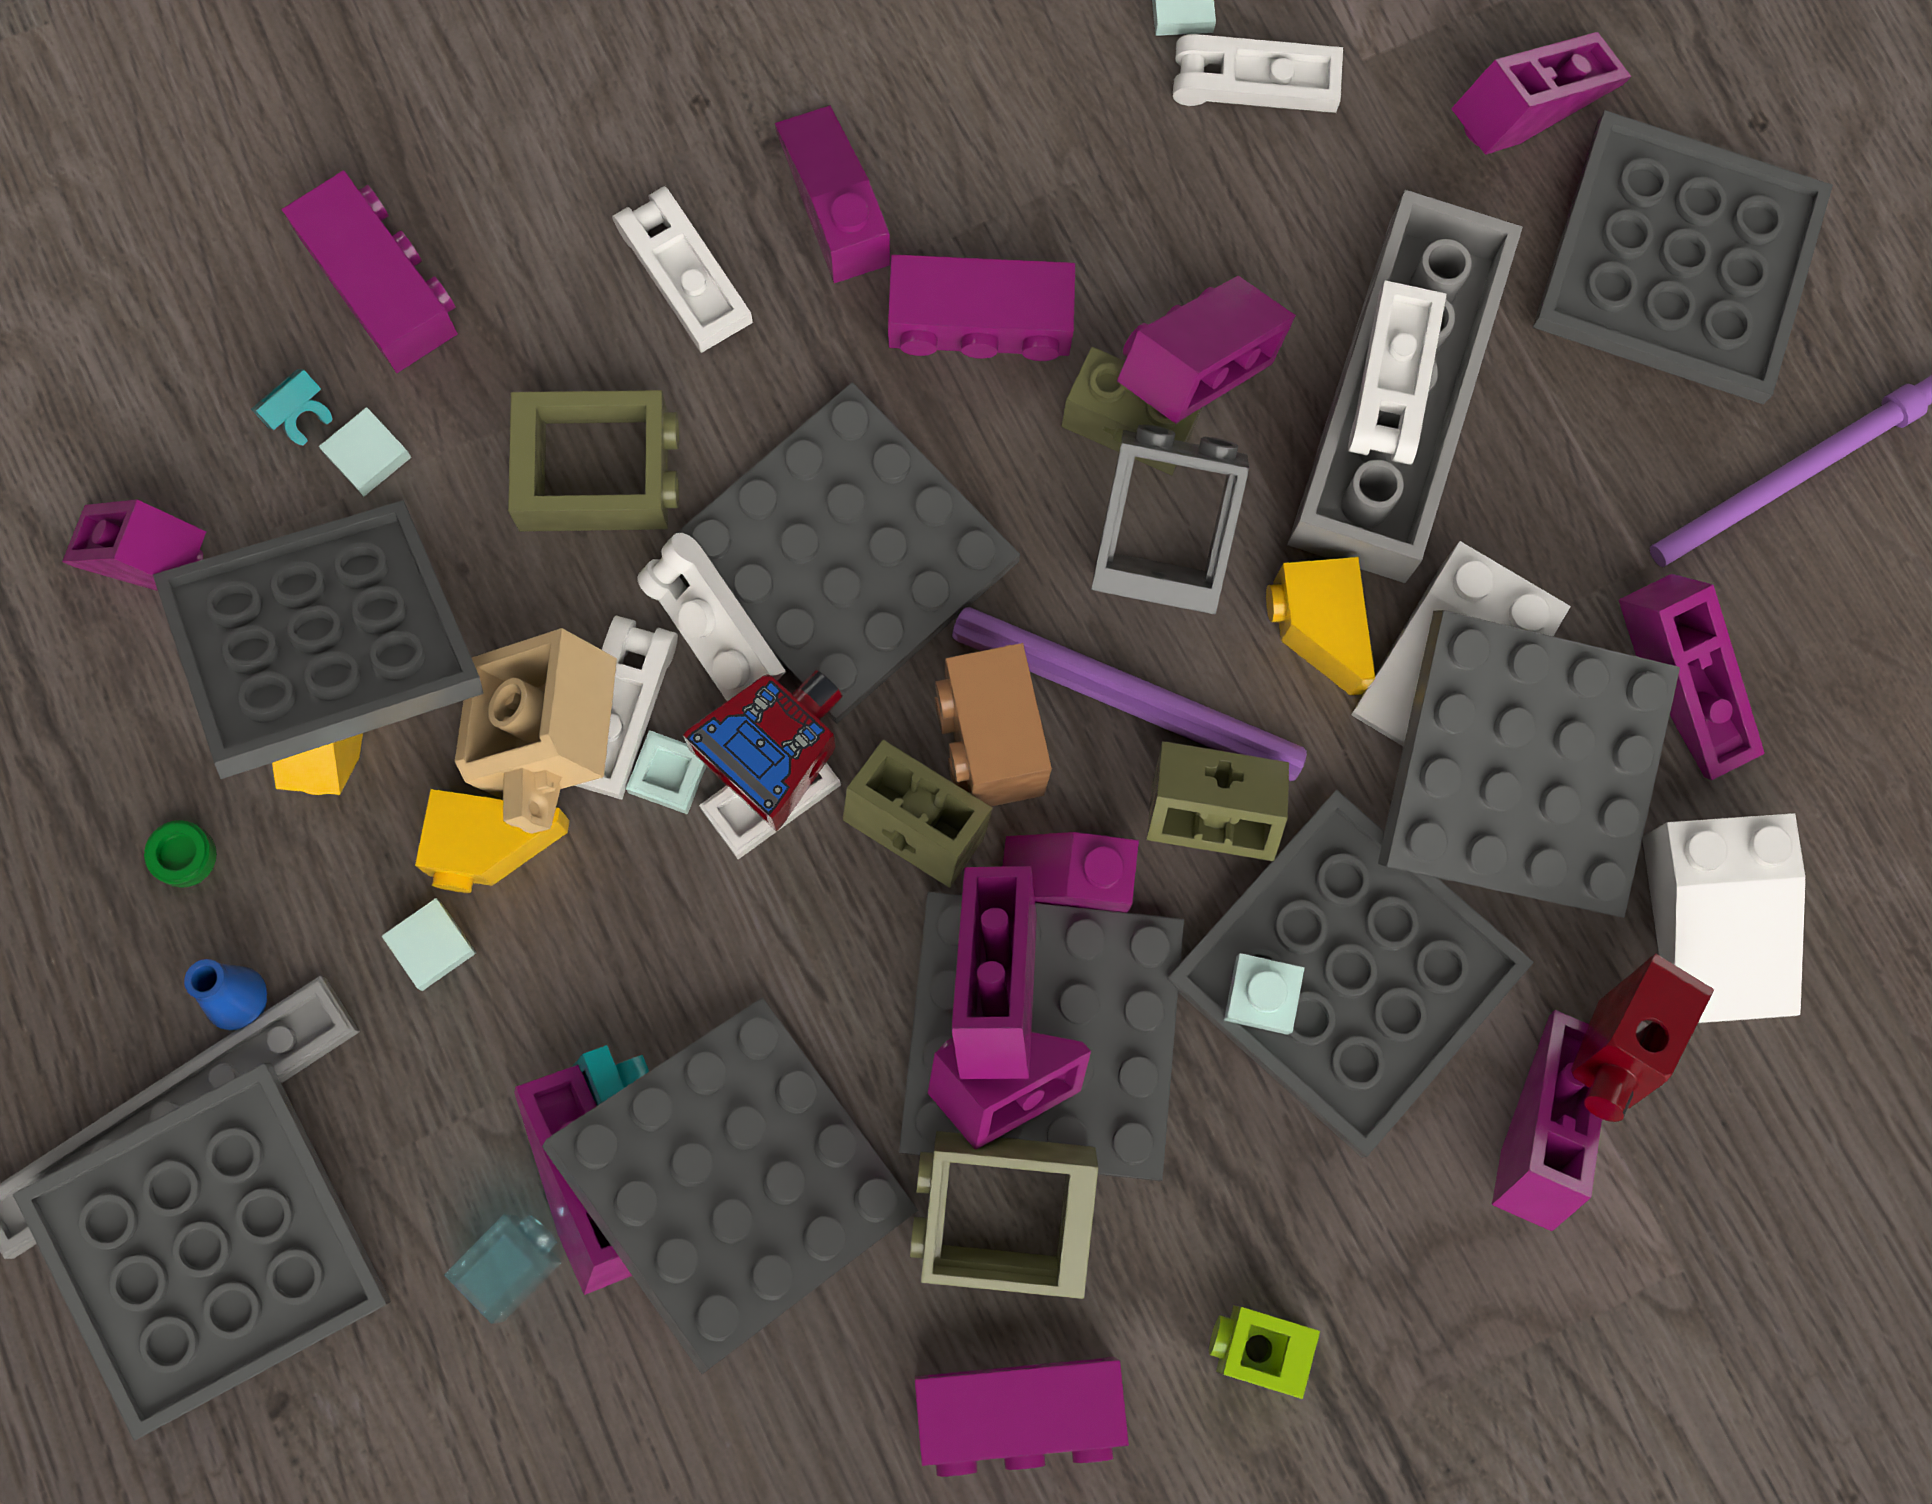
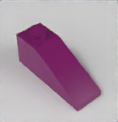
[1451,32,1632,155]
[775,105,890,284]
[1618,574,1765,780]
[1492,1010,1602,1231]
[514,1065,632,1295]

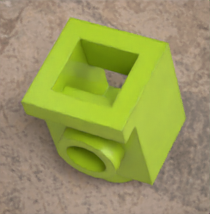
[1209,1305,1320,1399]

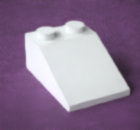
[1351,541,1571,746]
[1642,813,1805,1023]

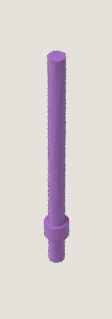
[1650,375,1932,567]

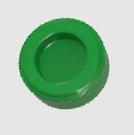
[144,820,217,888]

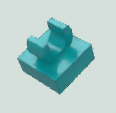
[251,369,332,446]
[572,1045,649,1106]

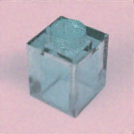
[444,1214,562,1324]

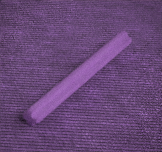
[952,607,1307,781]

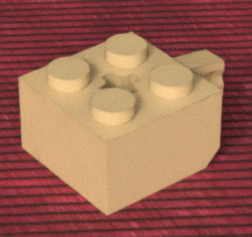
[455,628,617,834]

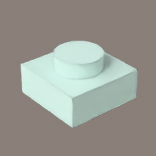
[1224,953,1304,1035]

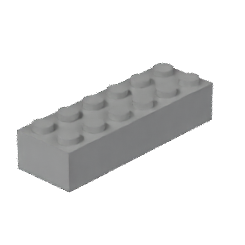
[1287,190,1523,583]

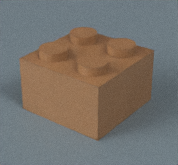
[935,643,1052,807]

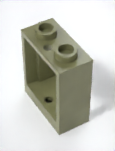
[508,390,679,532]
[910,1131,1099,1299]

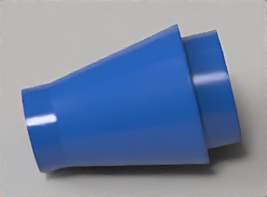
[184,959,267,1030]

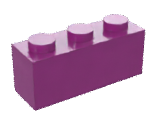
[281,170,458,374]
[888,255,1075,361]
[1117,276,1296,424]
[952,866,1037,1079]
[915,1357,1129,1477]

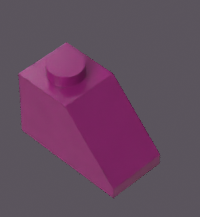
[62,499,206,591]
[1002,832,1139,913]
[928,1032,1091,1150]

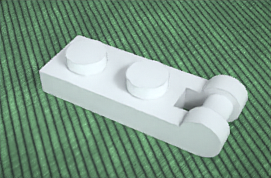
[1173,34,1343,113]
[612,186,753,353]
[1348,280,1447,465]
[637,533,786,701]
[574,615,678,800]

